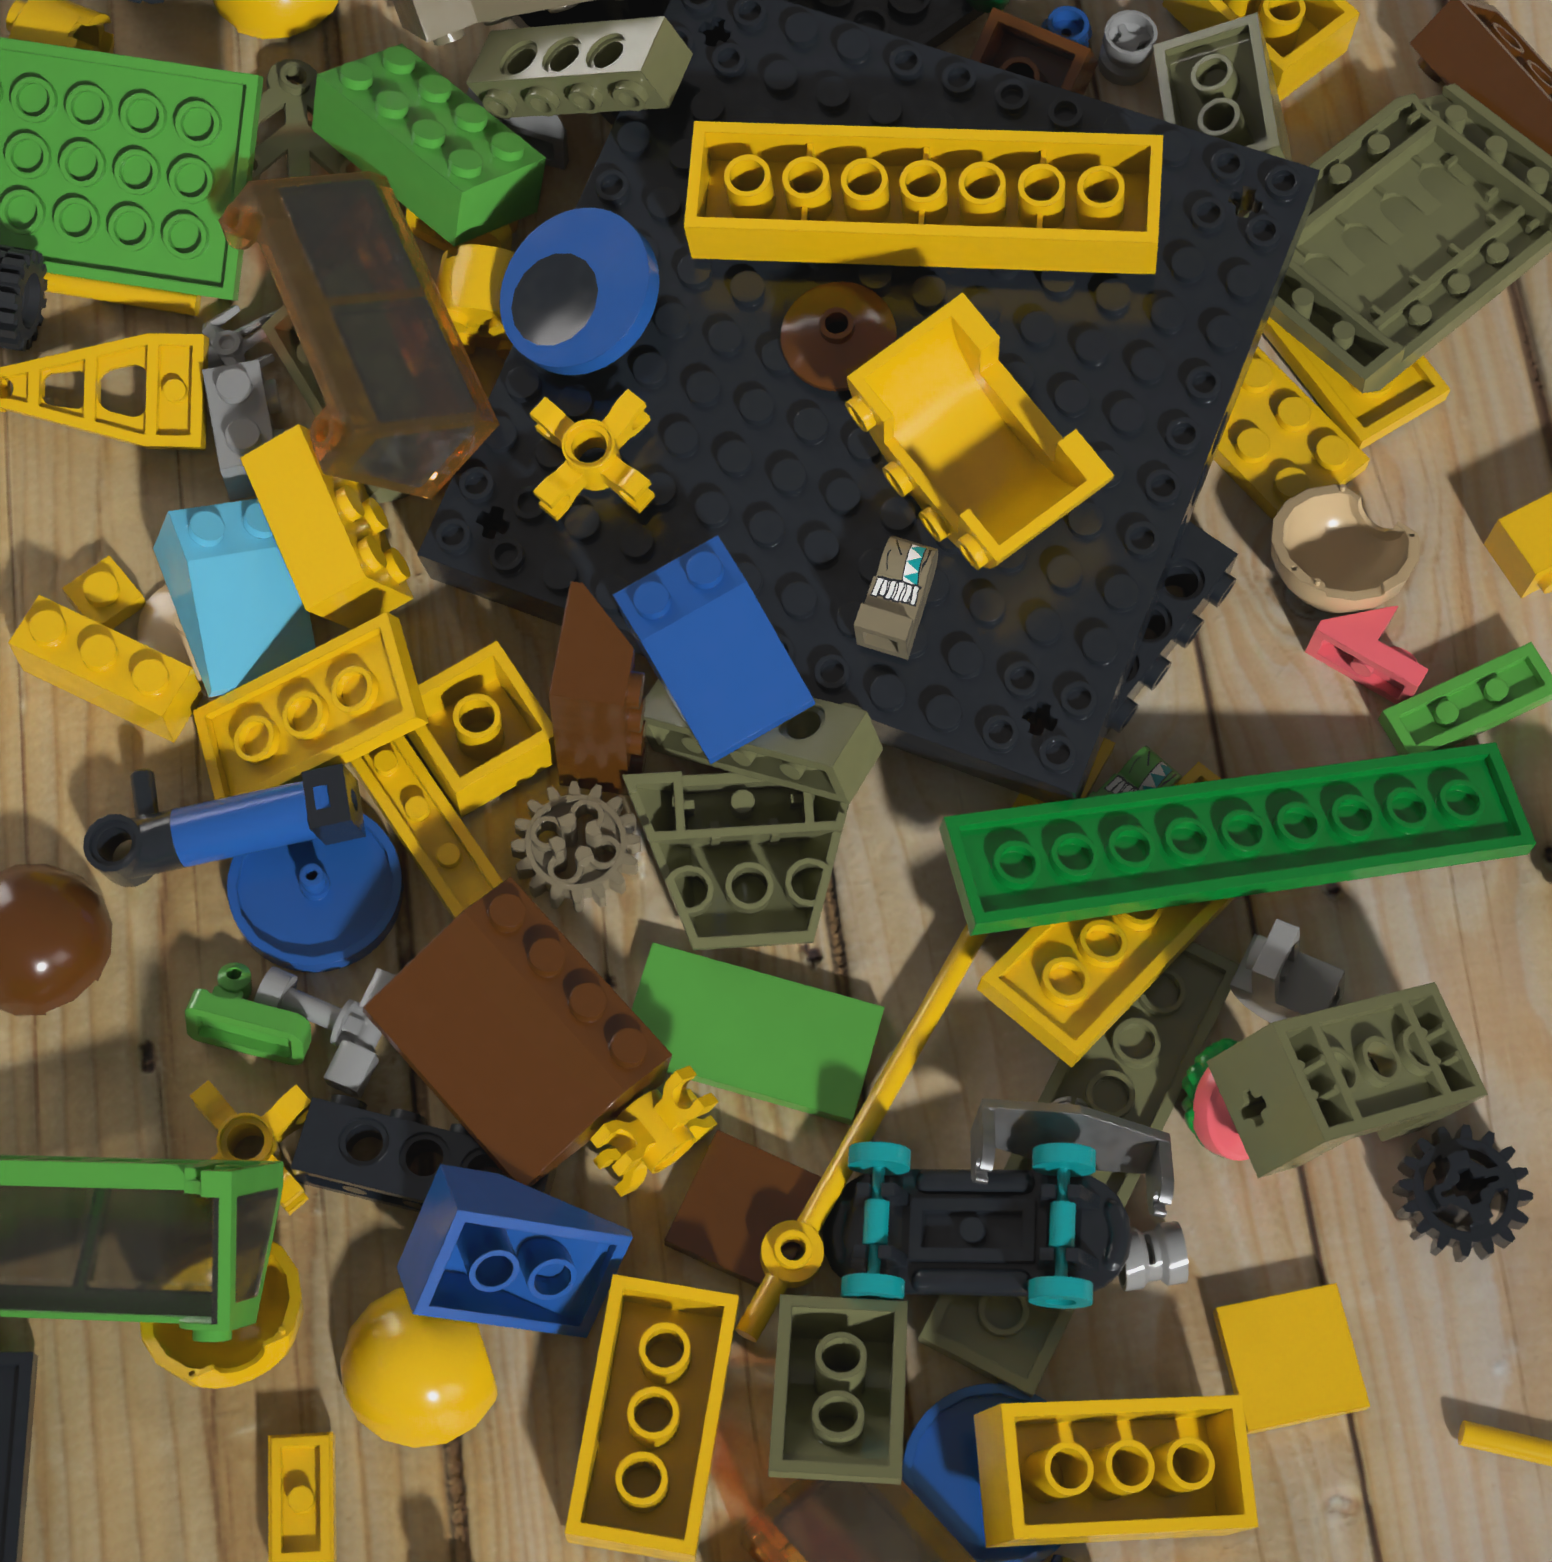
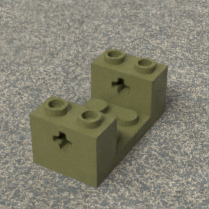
[1207,982,1488,1178]

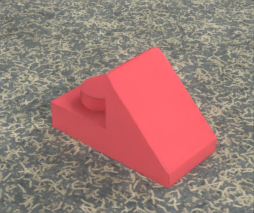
[1305,606,1429,704]

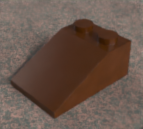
[969,7,1099,95]

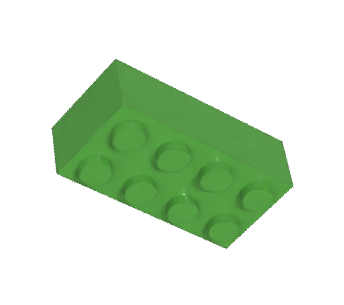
[312,44,546,247]

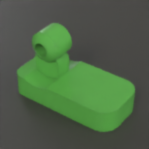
[185,962,312,1065]

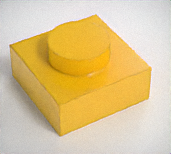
[62,555,146,629]

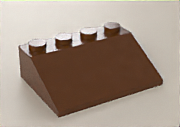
[363,876,672,1187]

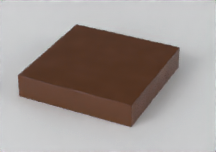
[664,1130,821,1288]

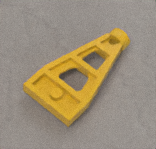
[0,333,209,450]

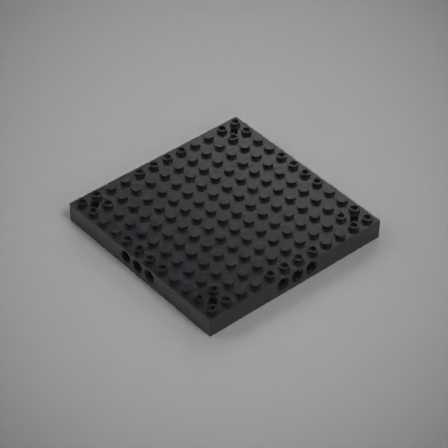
[417,0,1320,803]

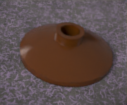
[781,282,897,391]

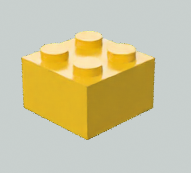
[407,641,557,818]

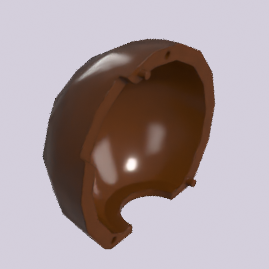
[0,864,113,1016]

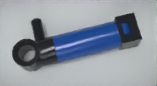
[83,763,366,887]

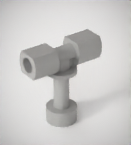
[254,966,396,1099]

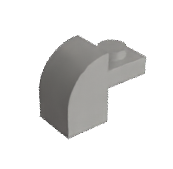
[1230,919,1345,1023]

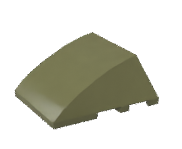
[622,771,849,951]

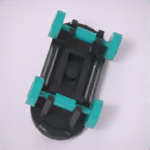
[822,1142,1132,1309]

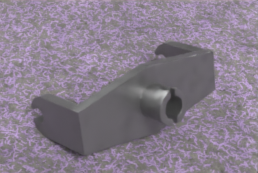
[970,1096,1174,1218]

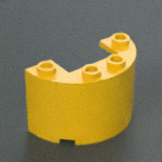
[845,292,1114,570]

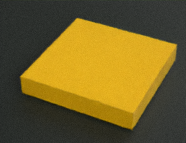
[1213,1283,1370,1435]

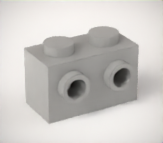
[202,359,285,500]

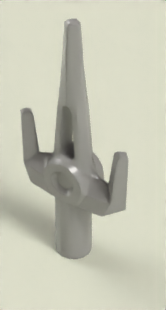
[202,290,316,368]

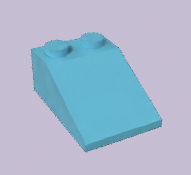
[153,498,316,697]

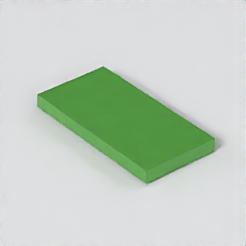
[631,942,885,1125]

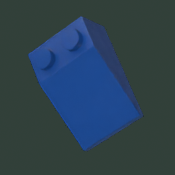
[613,535,815,765]
[397,1164,633,1338]

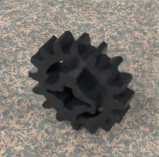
[1393,1124,1533,1262]

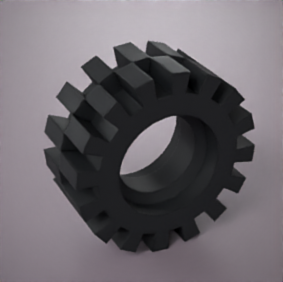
[0,245,48,352]

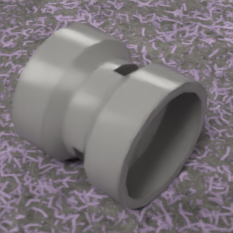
[1098,10,1158,86]
[1118,1221,1189,1291]

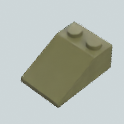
[1153,13,1292,161]
[768,1294,908,1485]

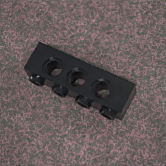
[1105,521,1238,736]
[291,1094,556,1213]

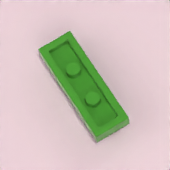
[1378,642,1552,755]

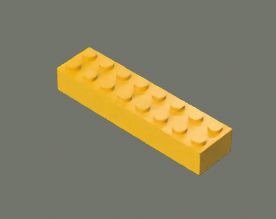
[684,121,1163,275]

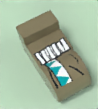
[854,536,938,660]

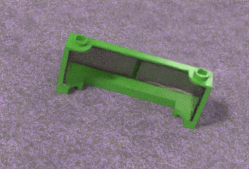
[0,1155,283,1342]

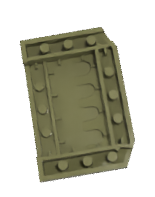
[1243,84,1552,393]

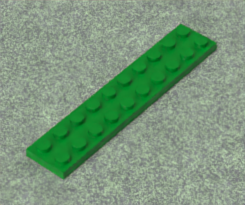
[939,742,1536,936]

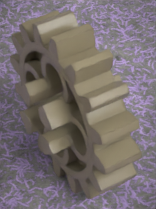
[511,781,641,912]

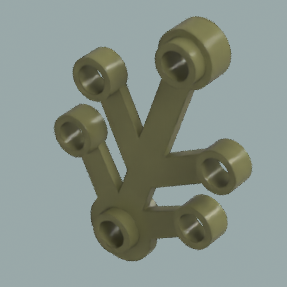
[251,59,371,251]

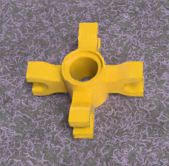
[529,389,655,521]
[590,1065,719,1197]
[187,1080,311,1216]

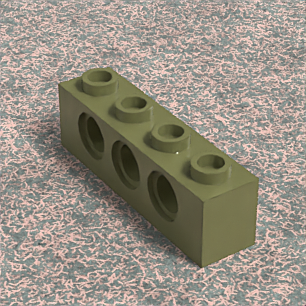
[466,16,693,119]
[644,679,883,804]

